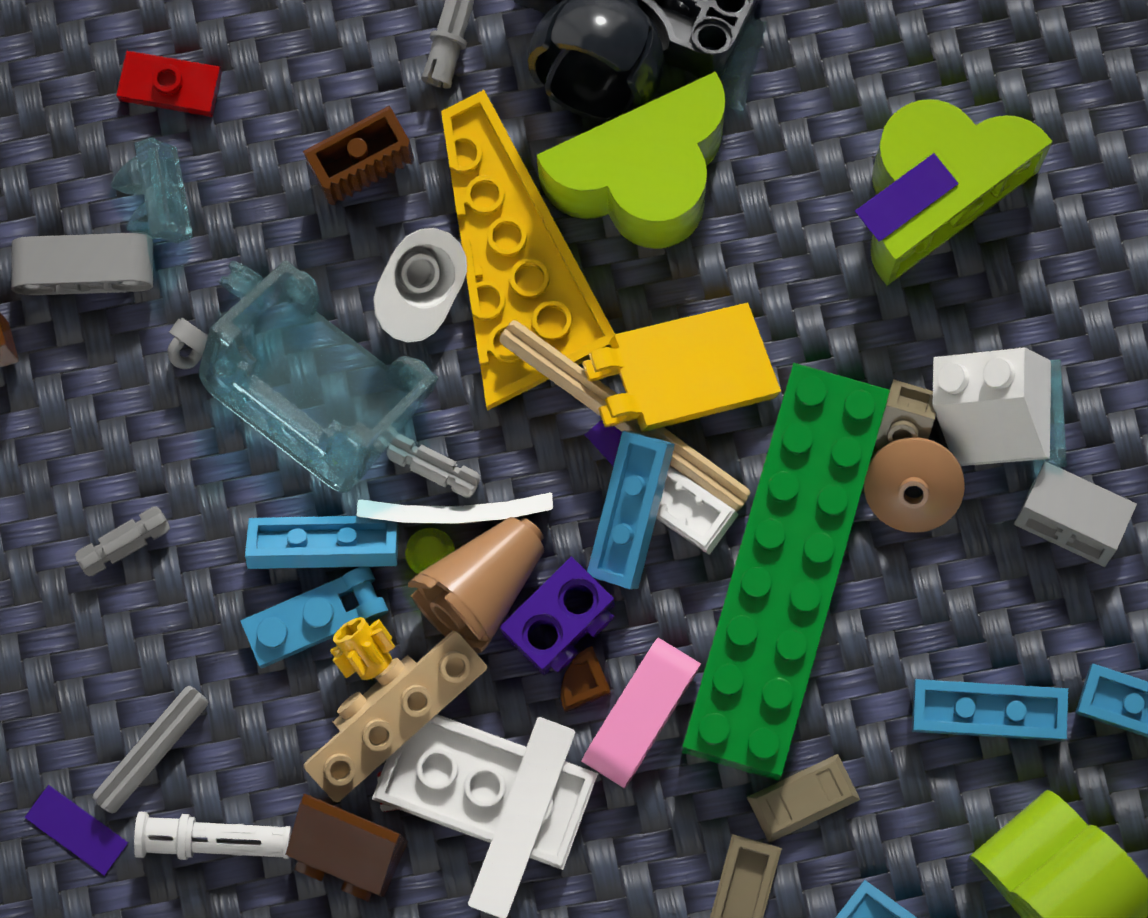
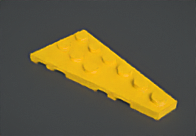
[441,90,615,411]

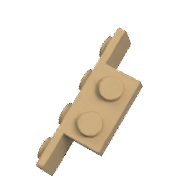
[304,631,487,802]

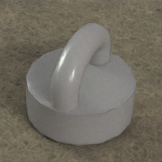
[167,318,219,370]

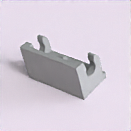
[1013,461,1137,567]

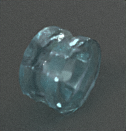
[219,261,269,305]

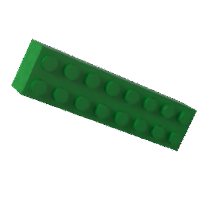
[682,363,890,781]

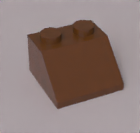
[285,793,408,902]

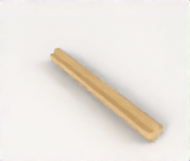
[499,320,751,512]

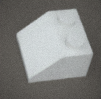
[933,347,1051,466]

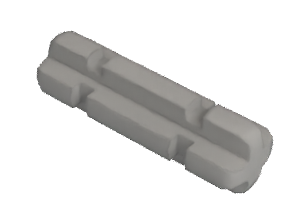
[386,434,480,498]
[75,506,170,577]

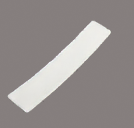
[356,493,553,524]
[468,717,575,918]

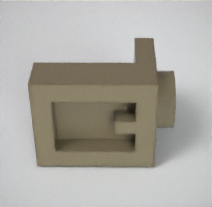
[875,379,936,449]

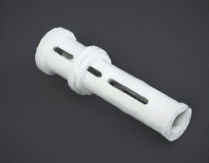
[134,812,292,860]

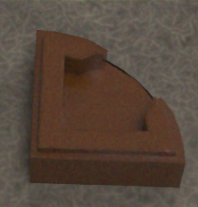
[561,646,611,713]

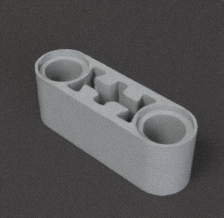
[11,233,153,295]

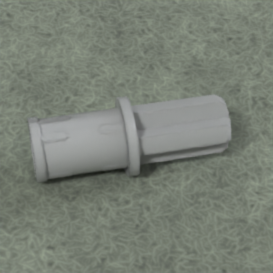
[421,0,474,89]

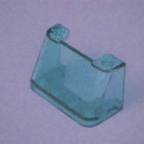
[199,260,438,493]

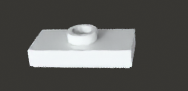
[656,466,738,555]

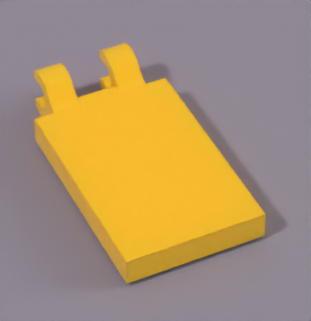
[582,302,781,432]

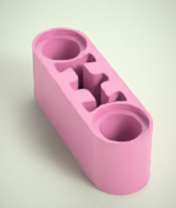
[581,637,701,789]

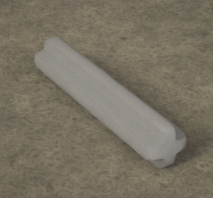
[93,686,208,814]

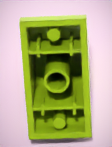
[536,71,725,249]
[870,99,1053,286]
[969,790,1148,918]

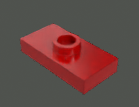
[116,50,222,117]

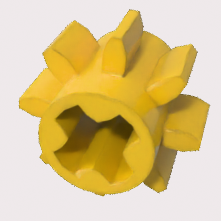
[330,617,395,680]

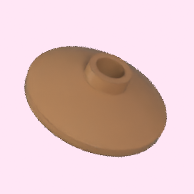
[864,437,965,532]

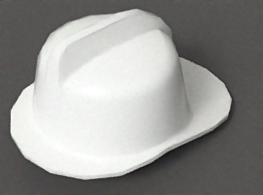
[373,228,467,342]

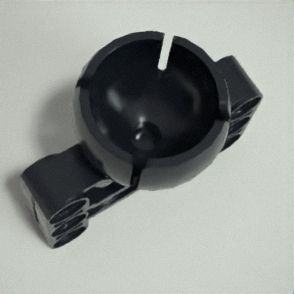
[513,0,760,123]

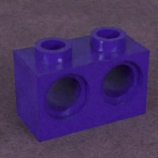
[500,556,615,676]

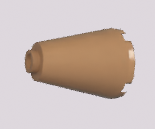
[408,517,544,654]

